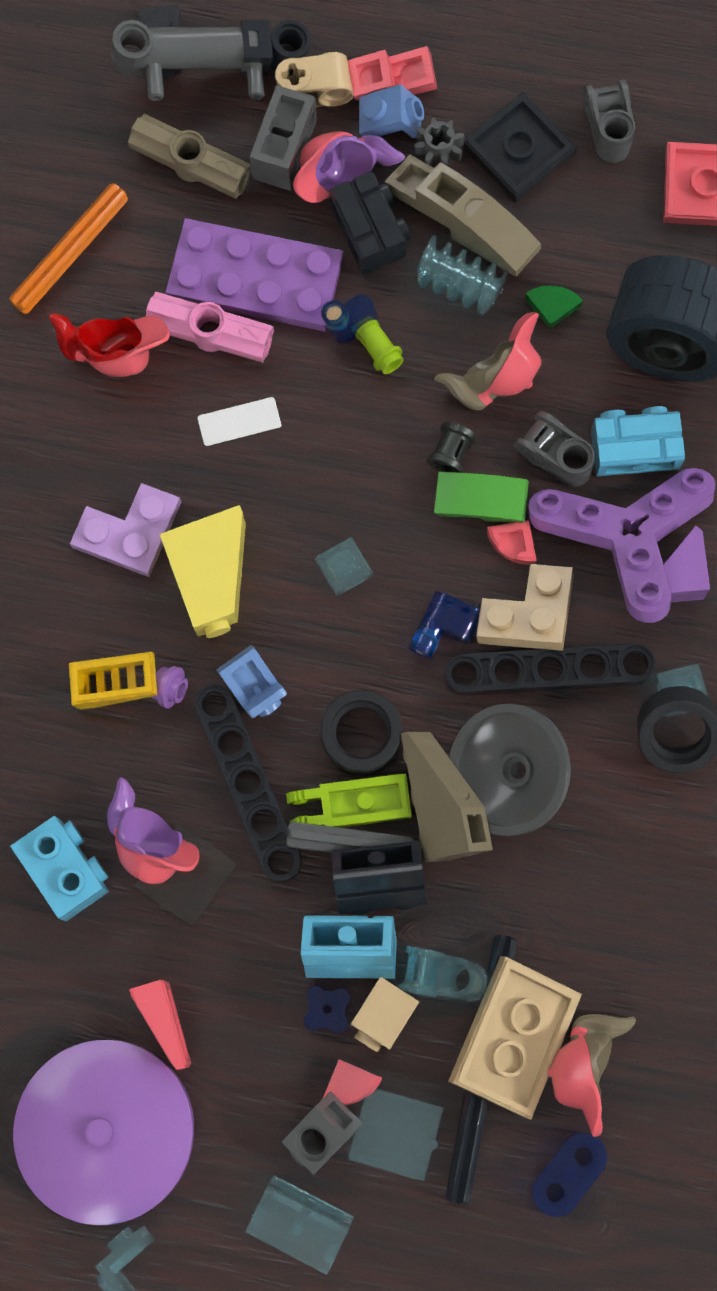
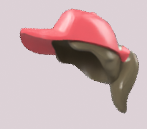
[434,312,542,411]
[547,1014,636,1137]

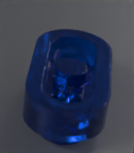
[532,1133,607,1217]

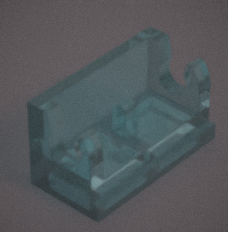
[245,1176,354,1275]

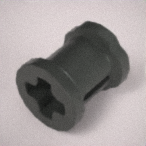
[426,421,476,473]

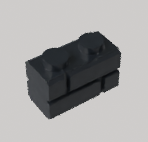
[328,171,410,274]
[332,840,427,915]

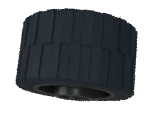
[606,254,717,382]

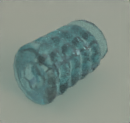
[417,235,509,316]

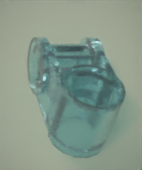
[398,946,488,1002]

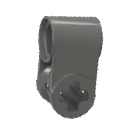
[583,79,635,163]
[513,411,595,487]

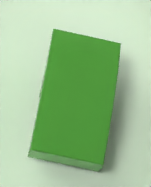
[434,472,529,522]

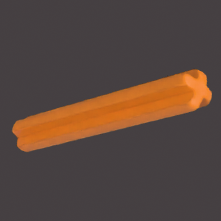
[9,183,128,314]

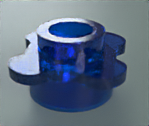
[304,986,350,1033]

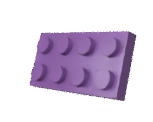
[165,218,344,332]

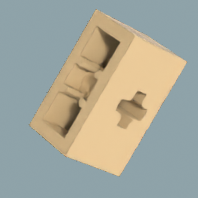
[351,977,419,1052]

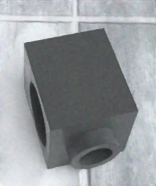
[282,1091,362,1175]

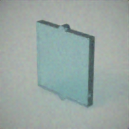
[348,1089,443,1182]

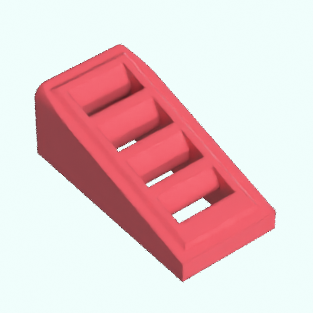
[129,980,191,1070]

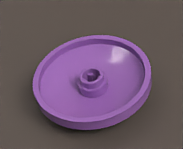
[13,1040,194,1225]

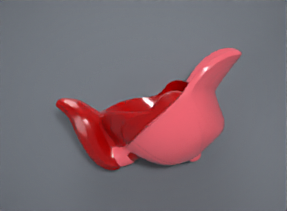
[48,313,170,377]

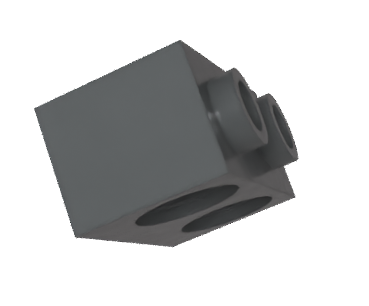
[249,85,317,191]

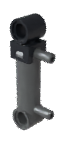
[110,19,311,101]

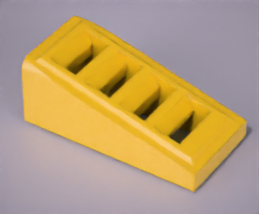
[69,652,157,710]

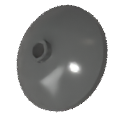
[449,704,571,836]

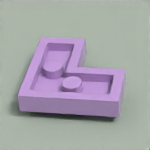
[70,483,181,577]

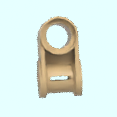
[275,52,354,107]

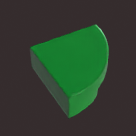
[525,285,583,329]

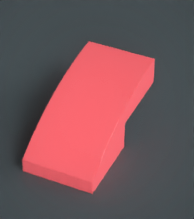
[347,46,438,100]

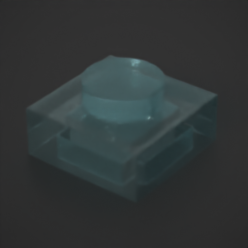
[315,537,373,597]

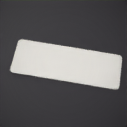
[198,397,281,446]

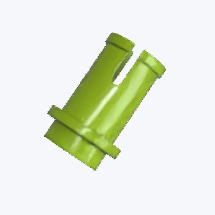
[355,319,404,374]

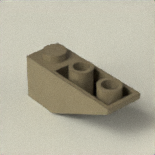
[401,732,493,862]

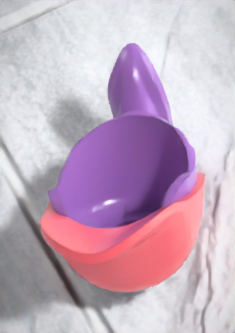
[293,131,405,203]
[107,777,200,884]

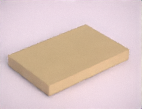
[448,956,582,1120]

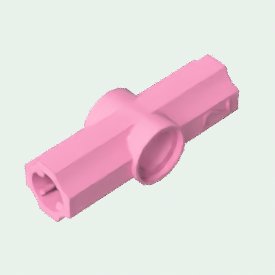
[146,292,274,363]

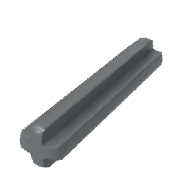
[286,822,414,853]

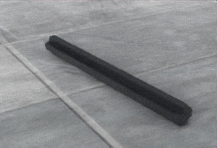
[445,935,517,1205]

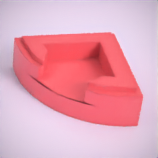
[487,520,537,565]
[323,1059,382,1106]

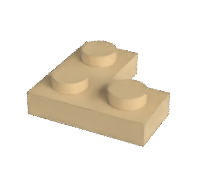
[476,564,574,651]

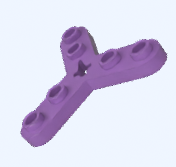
[528,468,716,623]

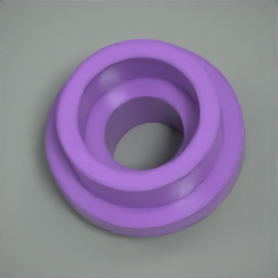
[152,666,188,709]

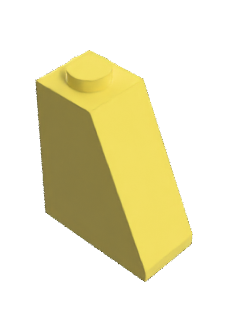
[159,505,246,638]

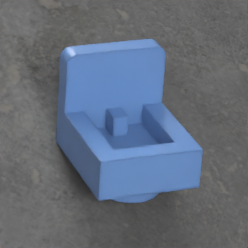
[359,84,424,138]
[216,645,287,718]

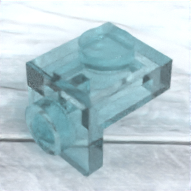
[95,1226,155,1291]

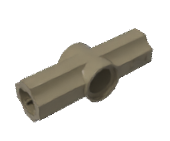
[128,114,252,199]

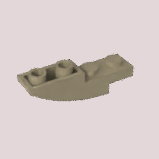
[385,154,541,277]

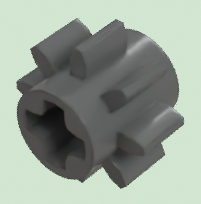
[414,117,464,168]

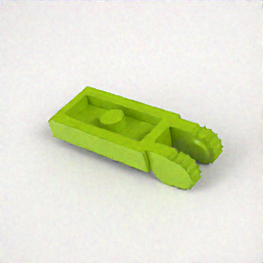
[286,774,412,828]

